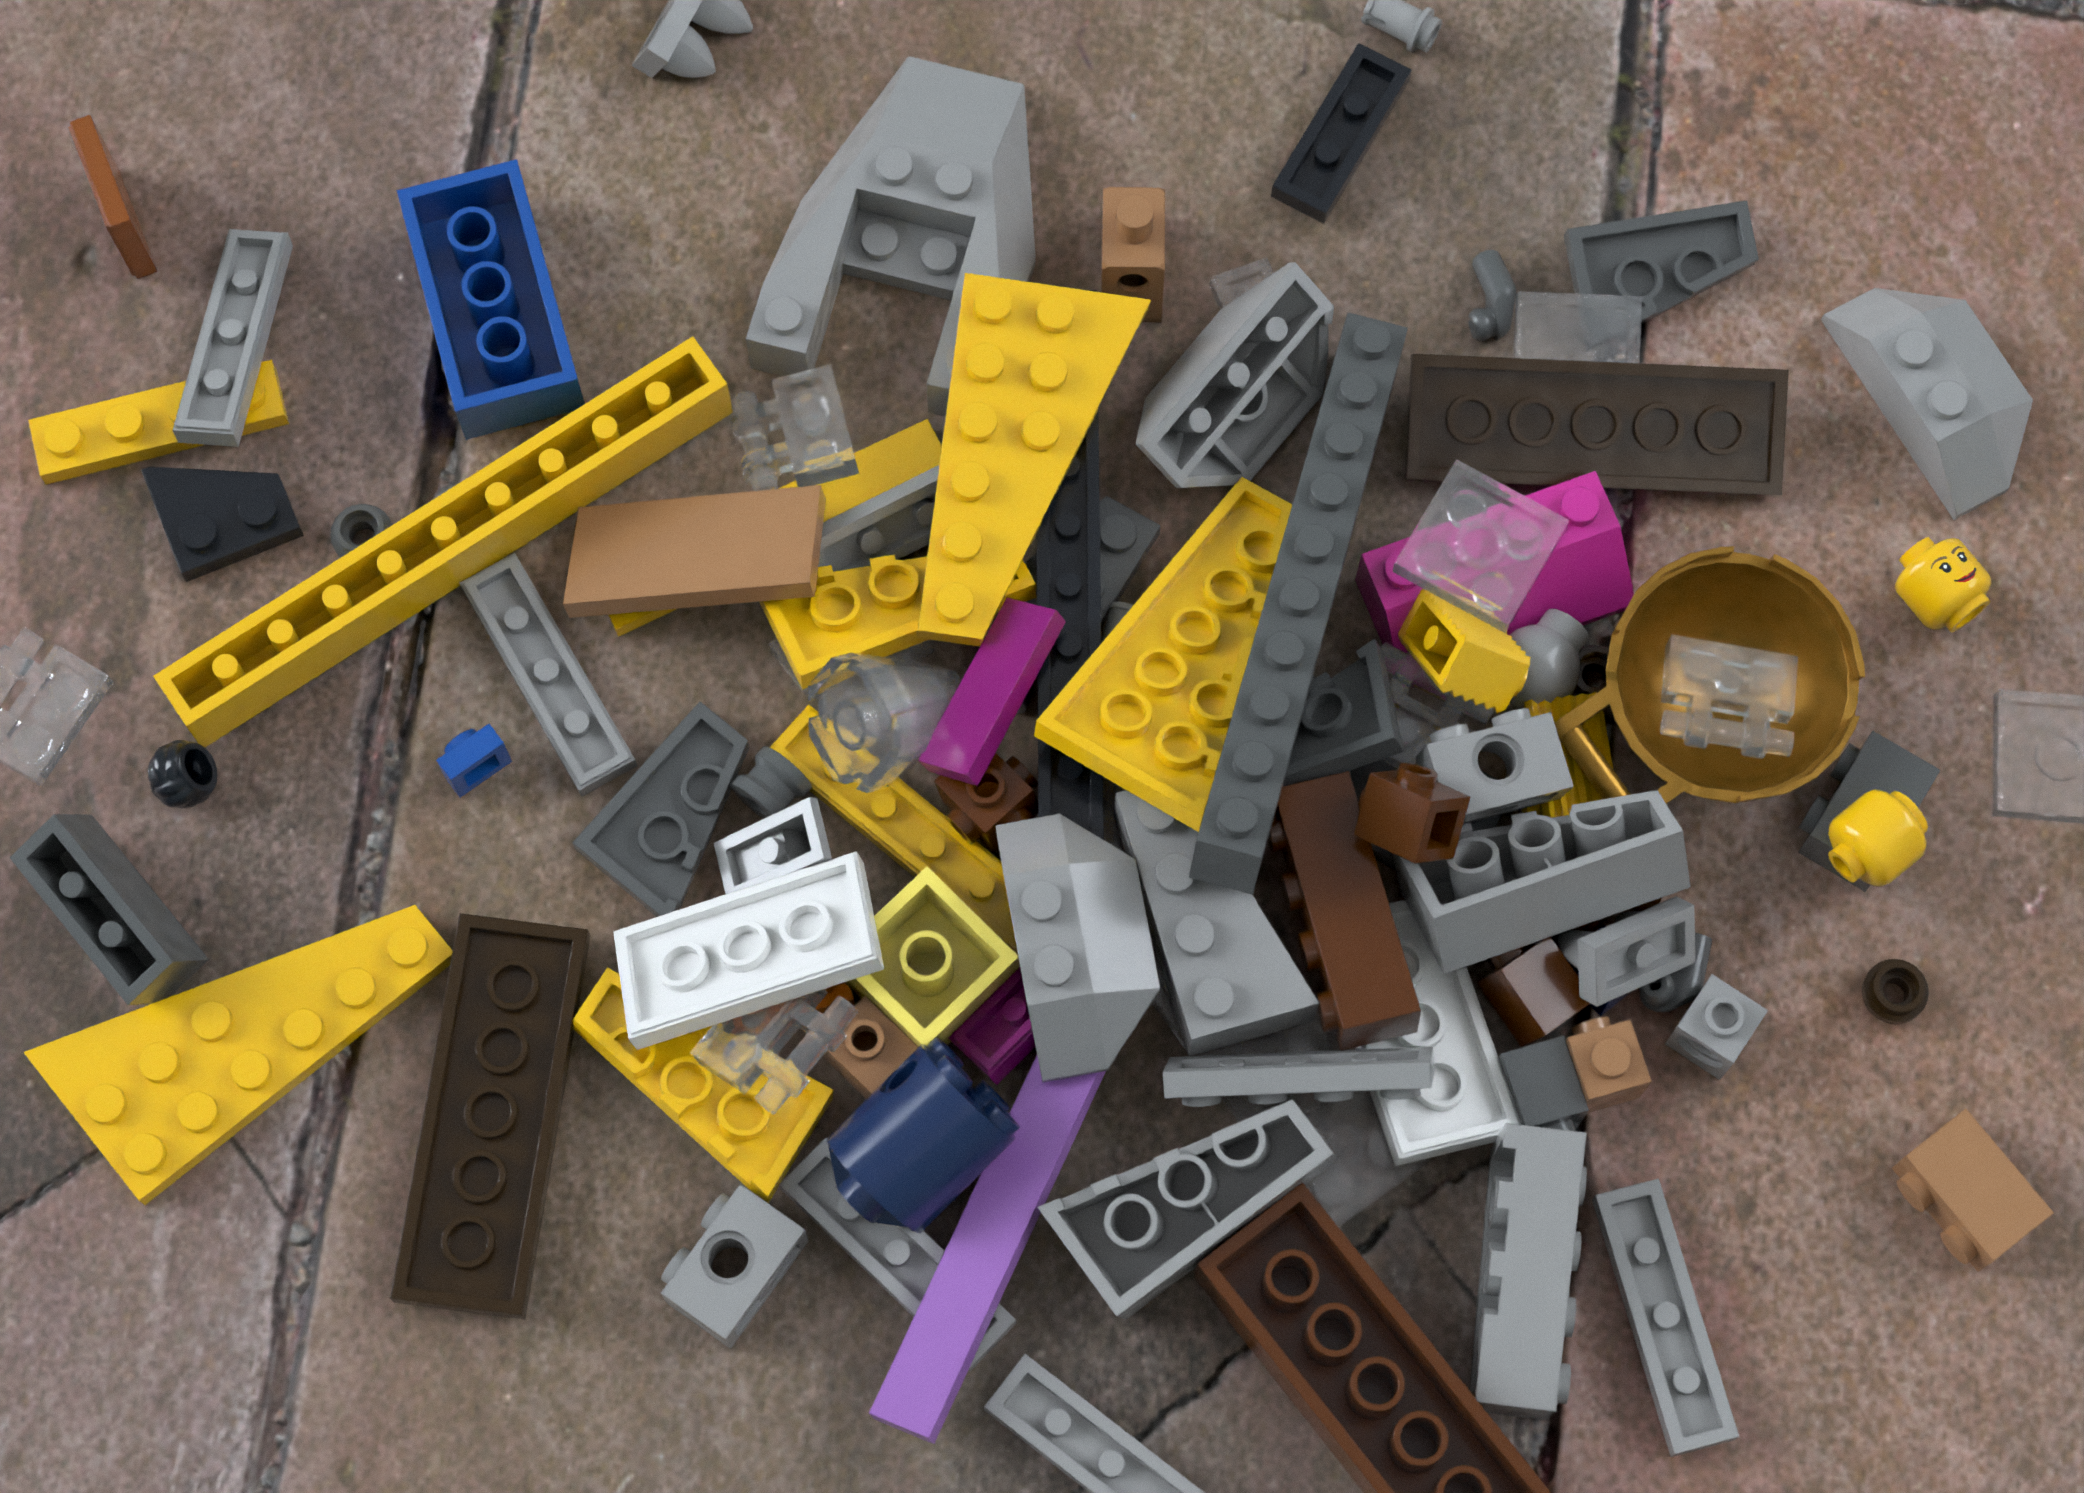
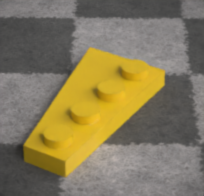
[759,554,1036,690]
[573,967,834,1203]

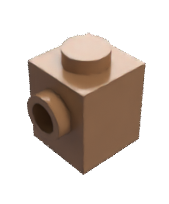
[819,996,918,1099]
[1566,1016,1652,1113]

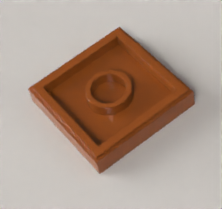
[68,115,158,279]

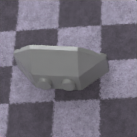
[1136,262,1334,488]
[1821,288,2033,520]
[996,814,1160,1083]

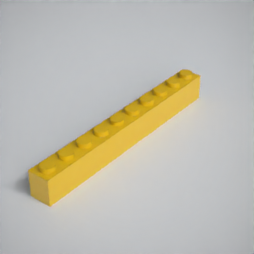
[153,336,733,747]

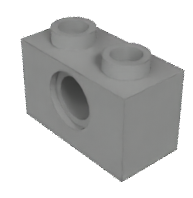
[1416,708,1574,823]
[661,1184,809,1349]

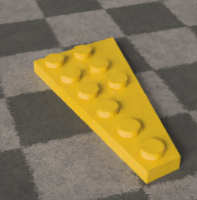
[917,273,1151,647]
[1034,477,1292,832]
[23,905,453,1205]

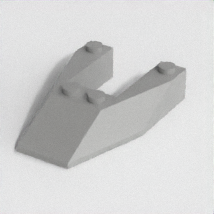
[746,56,1036,417]

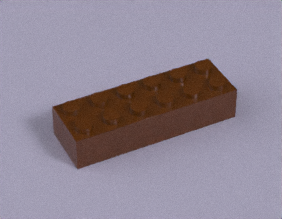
[1194,1182,1551,1493]

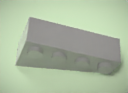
[1114,790,1319,1056]
[1393,790,1691,974]
[1038,1099,1339,1319]
[1469,1123,1587,1420]

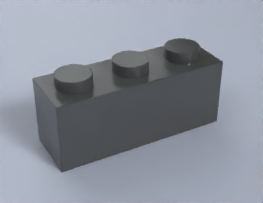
[10,814,209,1005]

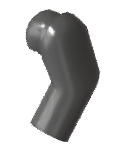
[1468,250,1517,342]
[1639,933,1712,1012]

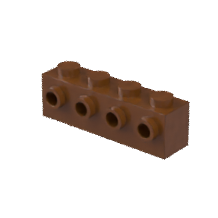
[1268,771,1421,1051]

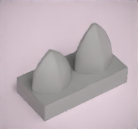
[632,0,753,78]
[1557,896,1696,1007]

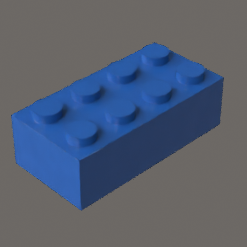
[397,159,585,440]

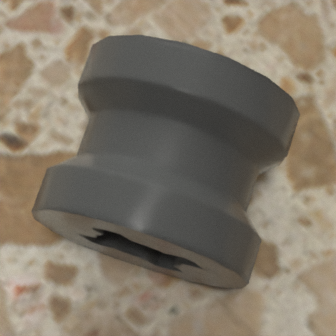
[730,746,812,819]

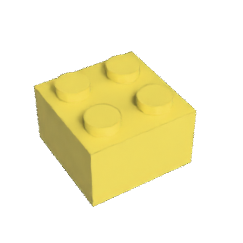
[845,866,1019,1047]

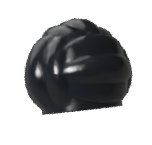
[148,740,217,809]

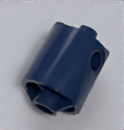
[827,1037,1020,1233]

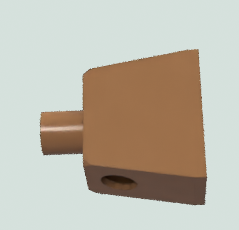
[1101,187,1165,322]

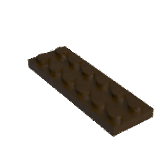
[1405,354,1789,495]
[390,913,590,1320]

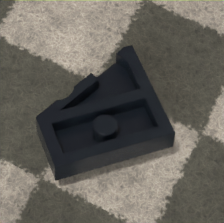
[141,466,304,582]

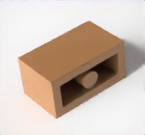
[1892,1108,2054,1272]

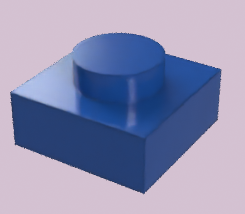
[436,723,512,798]

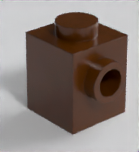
[1354,763,1471,864]
[1477,937,1590,1047]

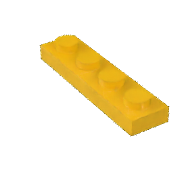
[28,359,289,485]

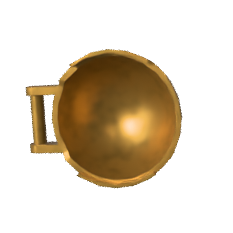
[1555,546,1865,804]

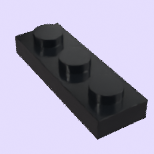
[1271,43,1412,224]

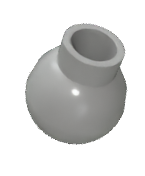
[1509,609,1589,709]

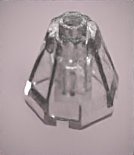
[808,652,961,793]

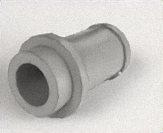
[1361,0,1442,53]

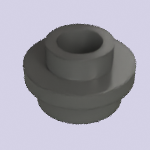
[330,504,392,558]

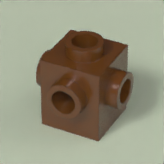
[934,753,1038,853]

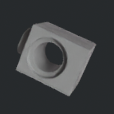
[1665,974,1768,1080]

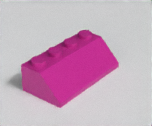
[1355,471,1634,691]

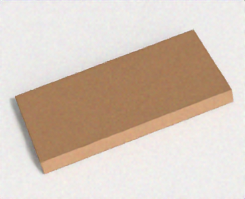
[563,485,826,618]

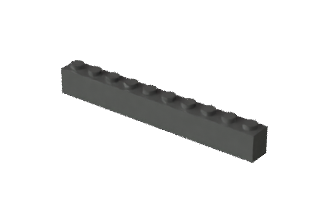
[1189,312,1408,895]

